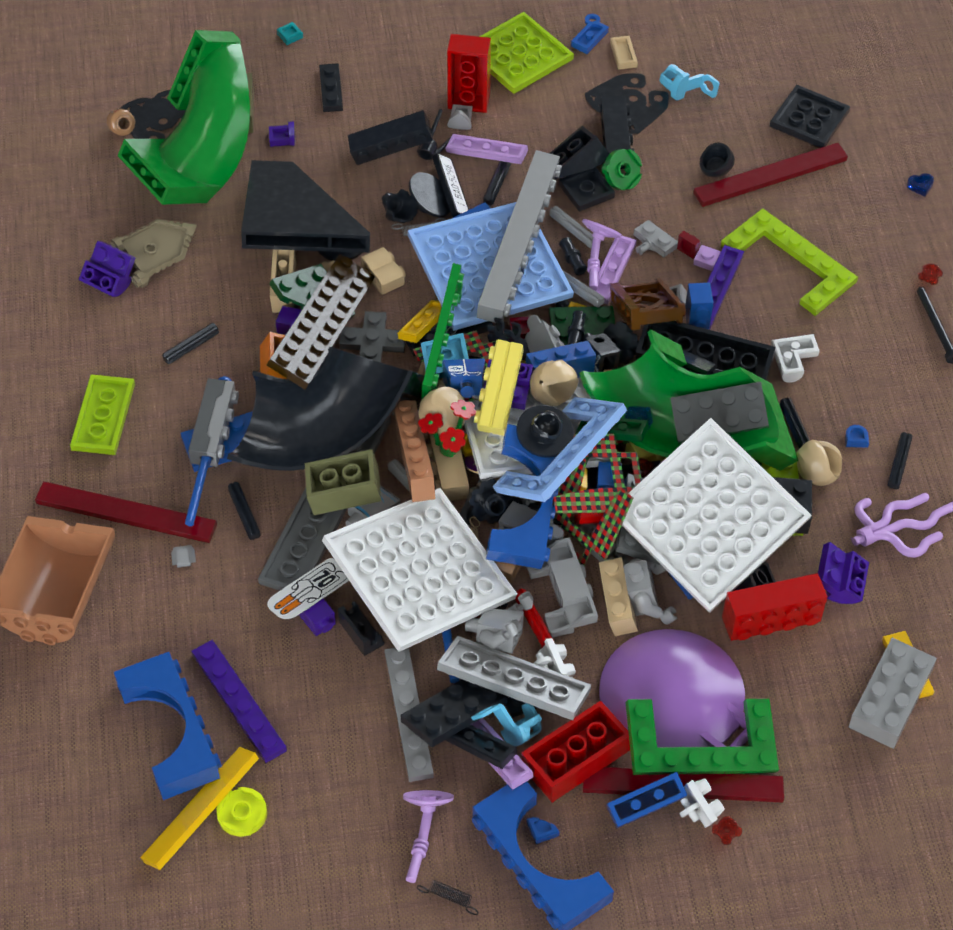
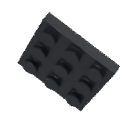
[769,84,850,148]

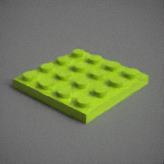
[479,12,574,94]

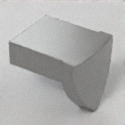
[447,104,473,130]

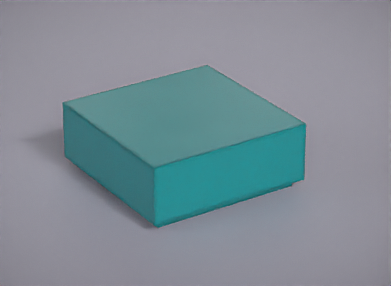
[276,22,303,45]

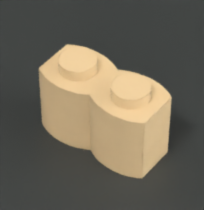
[361,247,406,295]

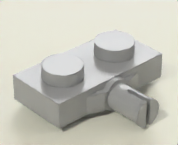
[633,220,678,258]

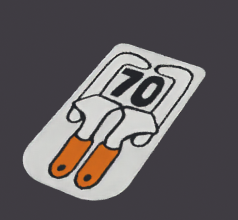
[267,558,349,619]

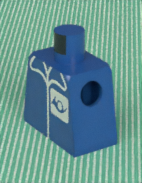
[443,359,485,398]

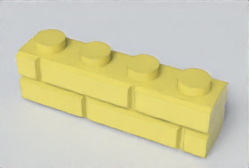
[474,340,524,436]

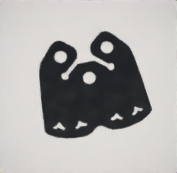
[585,73,669,134]
[120,90,186,139]

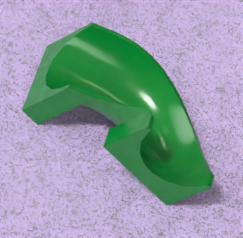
[117,30,250,205]
[579,330,799,471]

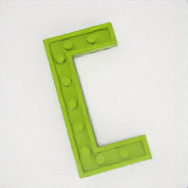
[720,208,858,316]

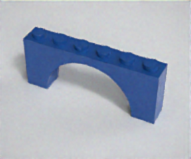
[486,424,559,569]
[113,652,222,800]
[472,781,614,930]

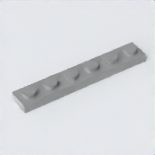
[384,648,434,782]

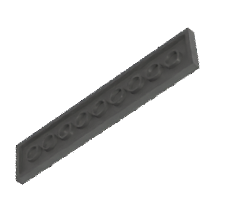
[258,416,391,591]

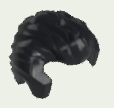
[381,189,418,223]

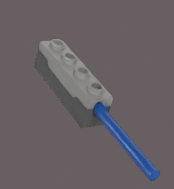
[185,376,239,526]

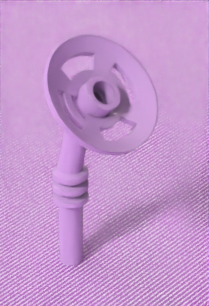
[582,219,622,291]
[403,790,454,883]

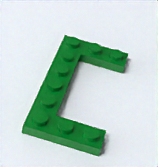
[421,263,464,400]
[625,699,779,775]

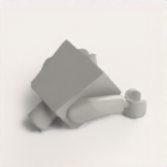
[623,558,678,625]
[465,591,534,654]

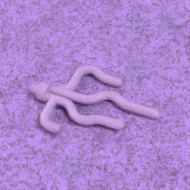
[851,493,953,558]

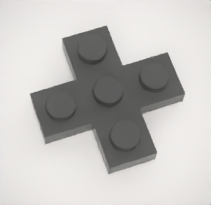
[339,311,405,363]

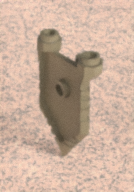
[109,219,197,288]

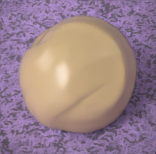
[530,360,579,406]
[418,387,465,435]
[796,440,842,486]

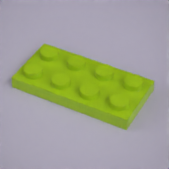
[70,374,135,455]

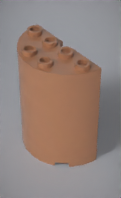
[0,516,115,645]

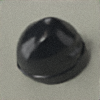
[699,142,735,177]

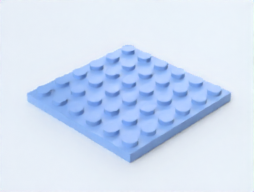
[408,202,574,331]

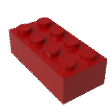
[447,34,491,113]
[722,573,828,641]
[522,701,630,803]

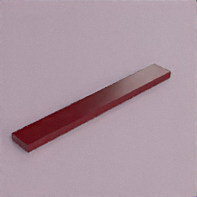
[693,143,848,207]
[35,481,217,543]
[583,767,784,803]

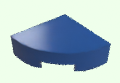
[526,817,560,844]

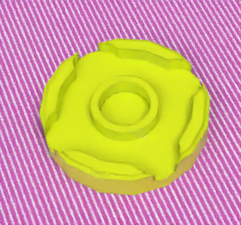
[216,787,267,837]

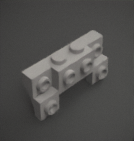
[527,537,598,638]

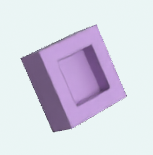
[693,245,721,271]

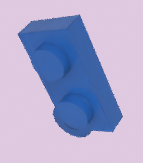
[571,14,609,54]

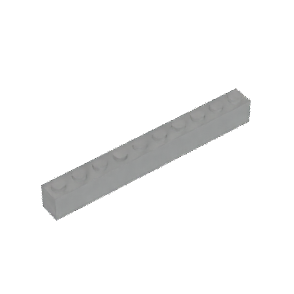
[477,150,562,323]

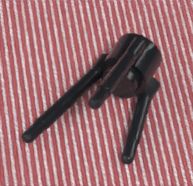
[417,109,451,160]

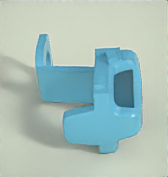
[659,64,720,100]
[471,703,542,746]

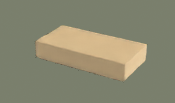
[610,36,638,70]

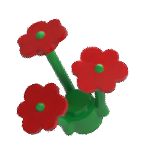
[418,399,476,457]

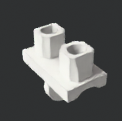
[533,638,576,677]
[679,778,725,828]

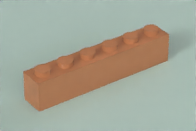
[394,400,436,502]

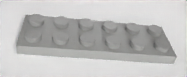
[437,636,591,720]

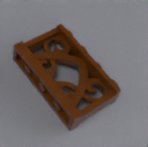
[610,278,686,330]

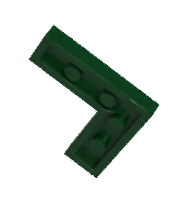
[575,418,649,467]

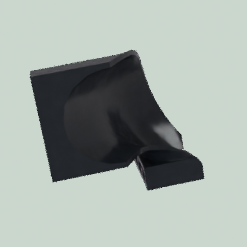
[227,347,424,471]

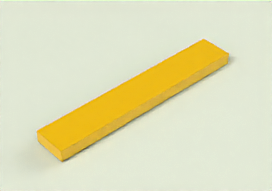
[140,747,259,870]

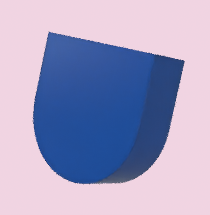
[845,425,869,448]

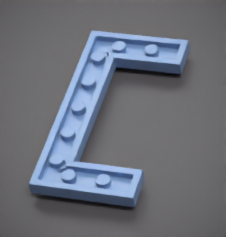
[493,397,627,502]

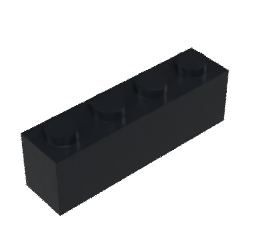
[600,96,634,169]
[347,110,433,165]

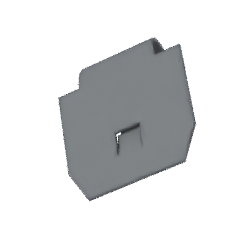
[171,545,196,568]

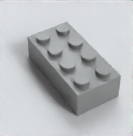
[849,637,937,749]

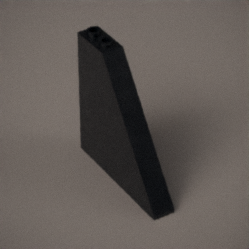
[241,160,370,253]

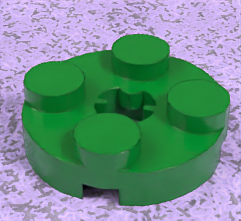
[602,149,642,190]

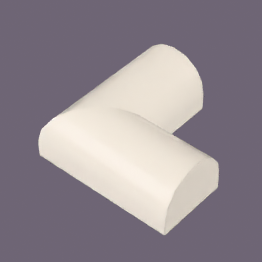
[771,334,819,383]

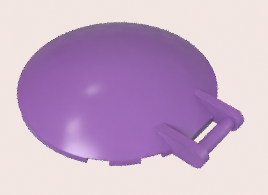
[599,629,748,747]

